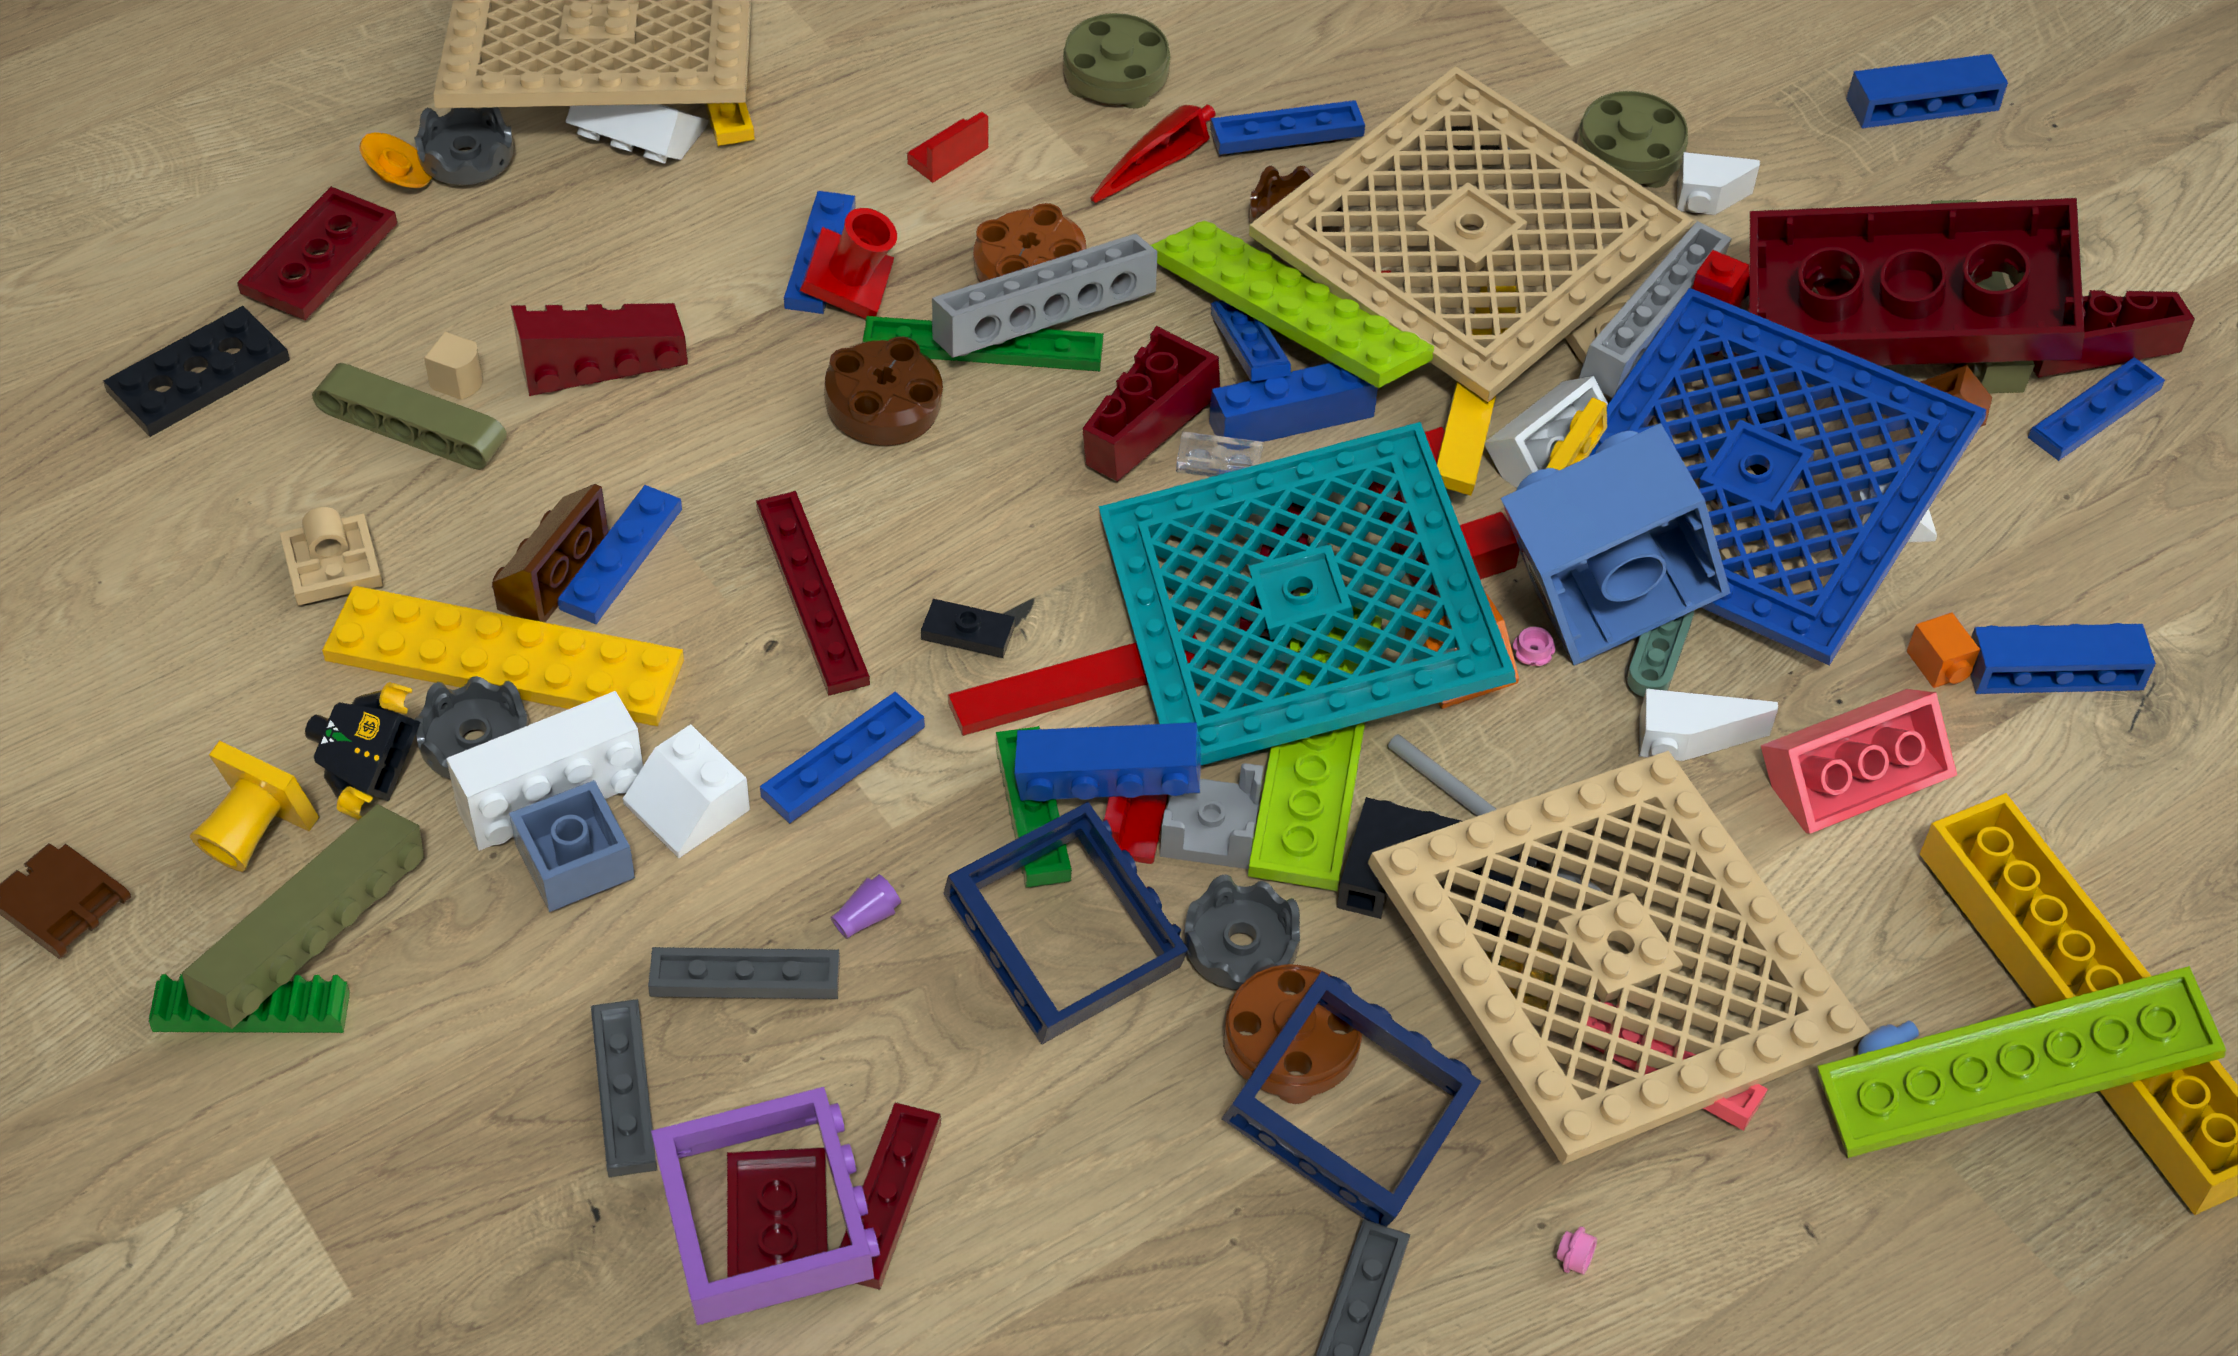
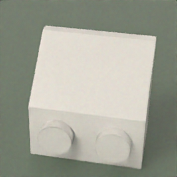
[623,724,750,858]

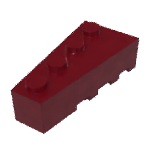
[511,303,688,396]
[1082,326,1220,481]

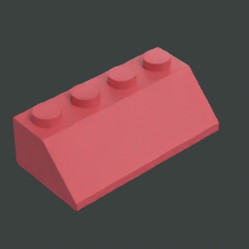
[1761,689,1957,834]

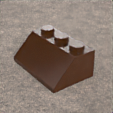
[492,484,608,622]

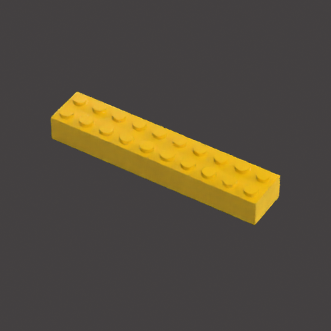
[1920,793,2238,1215]

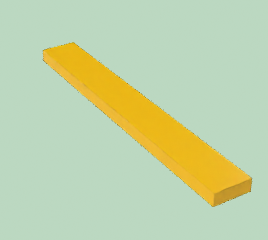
[1436,286,1517,496]

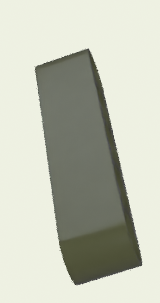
[312,363,507,470]

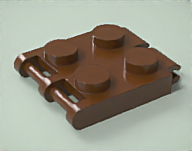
[0,843,131,959]

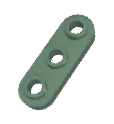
[1627,611,1694,697]

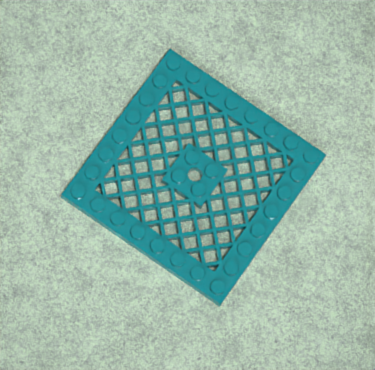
[1099,422,1516,765]

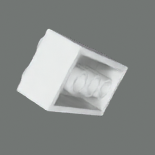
[446,691,643,851]

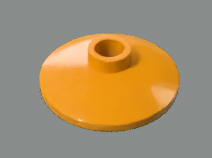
[359,132,432,188]

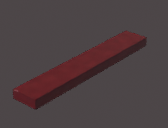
[756,491,870,696]

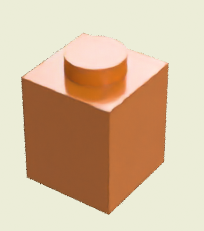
[1907,612,1980,688]

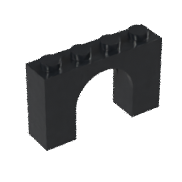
[1337,797,1538,943]

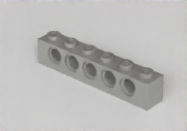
[1579,221,1732,398]
[932,234,1157,358]

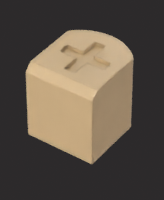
[424,332,483,399]

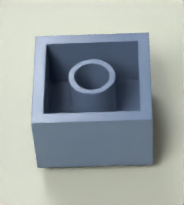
[509,780,635,912]

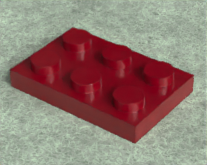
[727,1148,828,1278]

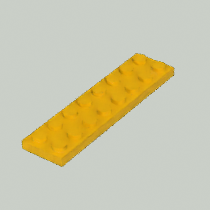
[322,586,684,727]

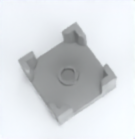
[1160,763,1264,869]

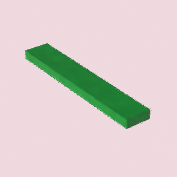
[862,316,1104,372]

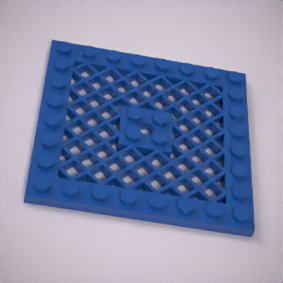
[1589,288,1987,666]

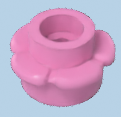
[1513,627,1555,666]
[1557,1226,1597,1275]

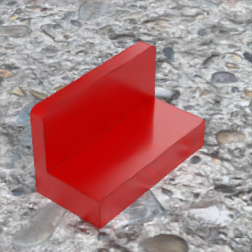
[907,112,988,183]
[1104,794,1168,864]

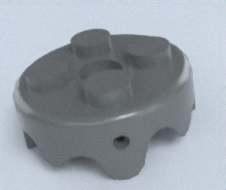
[414,107,514,185]
[415,676,529,779]
[1184,874,1300,990]

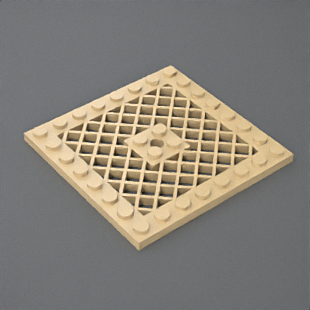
[433,0,751,108]
[1249,66,1694,402]
[1368,751,1871,1165]

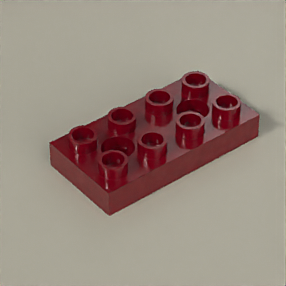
[1750,198,2085,369]

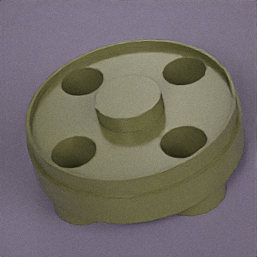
[1063,13,1170,109]
[1577,91,1688,188]

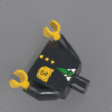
[305,682,421,820]

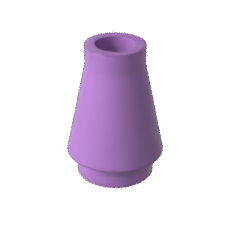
[831,874,901,939]

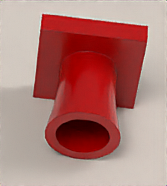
[800,208,898,319]

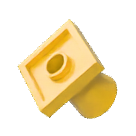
[190,740,319,872]

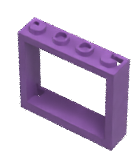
[651,1087,880,1325]

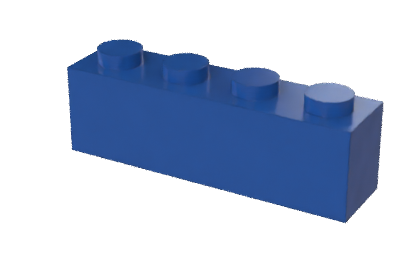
[1846,54,2008,129]
[1209,363,1378,451]
[1971,623,2156,694]
[1015,722,1201,802]

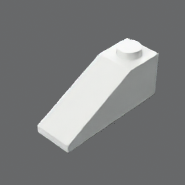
[1639,689,1778,761]

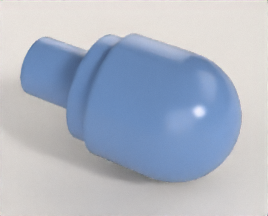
[1858,1021,1919,1055]

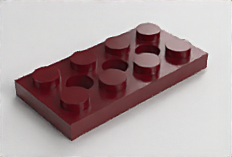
[237,186,398,321]

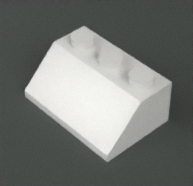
[565,104,709,163]
[1485,376,1608,488]

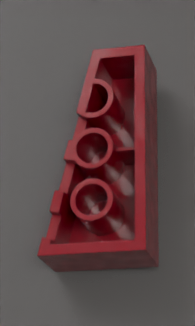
[2033,290,2195,378]

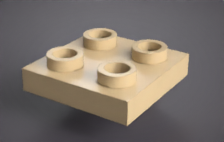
[280,507,383,606]

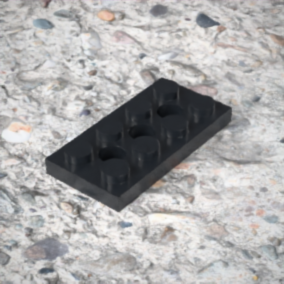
[103,306,290,437]

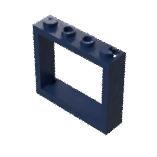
[943,802,1188,1045]
[1221,971,1482,1227]

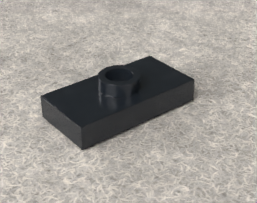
[921,598,1015,658]

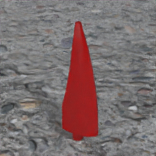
[1091,105,1216,203]

